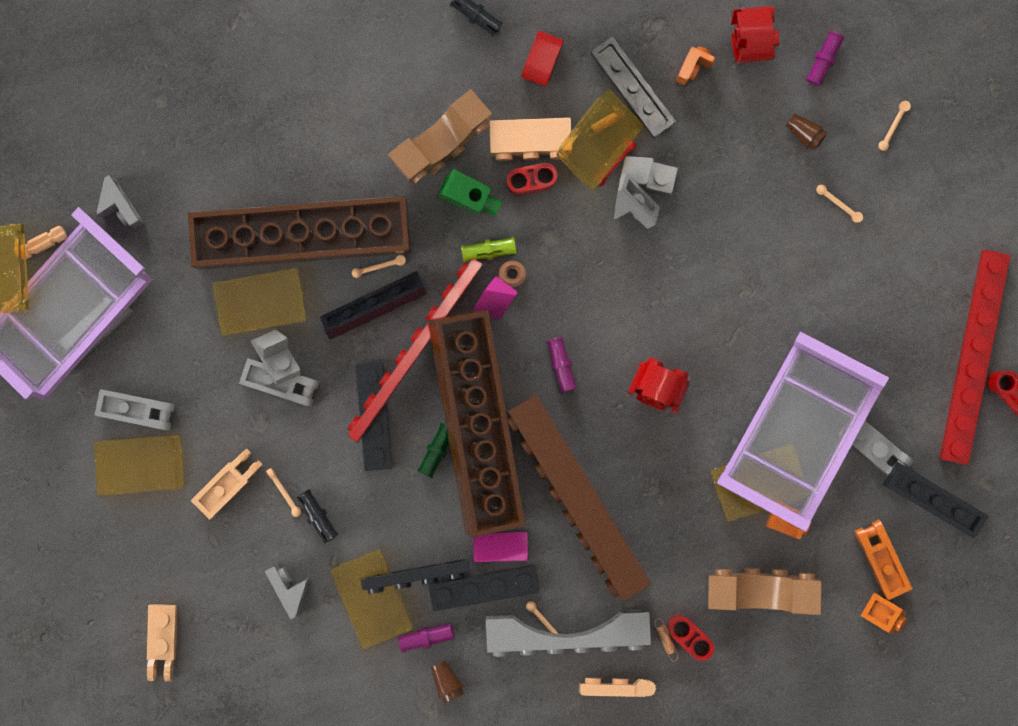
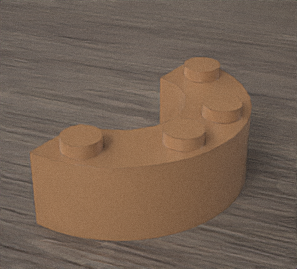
[388,89,492,184]
[708,568,821,615]

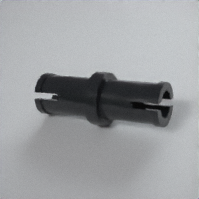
[450,0,503,37]
[295,489,339,544]

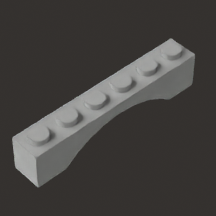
[486,609,651,657]

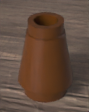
[786,113,827,150]
[431,661,464,704]

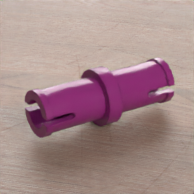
[805,31,845,87]
[546,337,577,393]
[398,623,455,653]

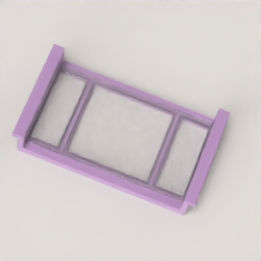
[0,207,153,401]
[717,332,889,532]

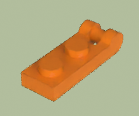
[854,519,912,600]

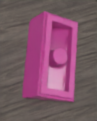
[472,276,518,319]
[473,532,528,562]

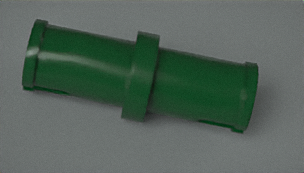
[417,423,449,478]

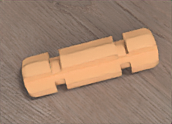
[15,226,68,260]

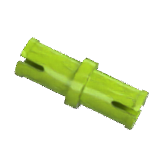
[461,237,517,263]

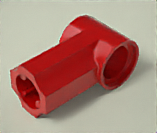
[987,370,1018,417]

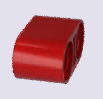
[521,30,564,87]
[507,163,557,196]
[667,614,715,661]

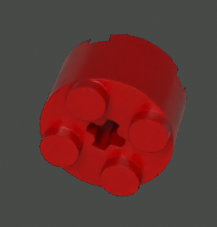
[731,6,779,64]
[627,358,690,414]

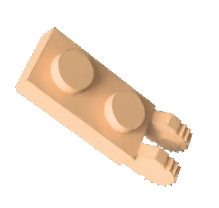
[191,449,263,520]
[147,604,178,682]
[578,678,657,697]

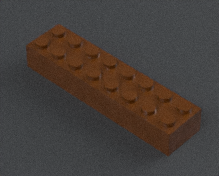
[188,196,411,270]
[428,310,526,538]
[507,394,652,602]

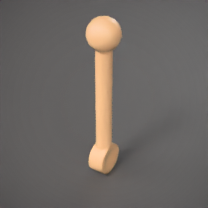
[879,101,911,151]
[816,184,863,223]
[351,255,406,278]
[266,468,302,517]
[526,601,558,634]

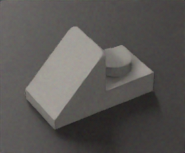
[619,156,678,195]
[614,172,660,229]
[97,175,145,229]
[251,330,300,385]
[265,564,310,620]

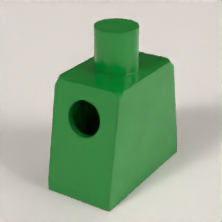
[436,169,502,216]

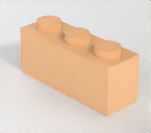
[490,118,572,161]

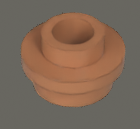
[499,260,526,287]

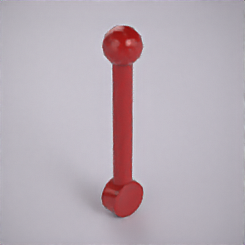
[596,141,636,186]

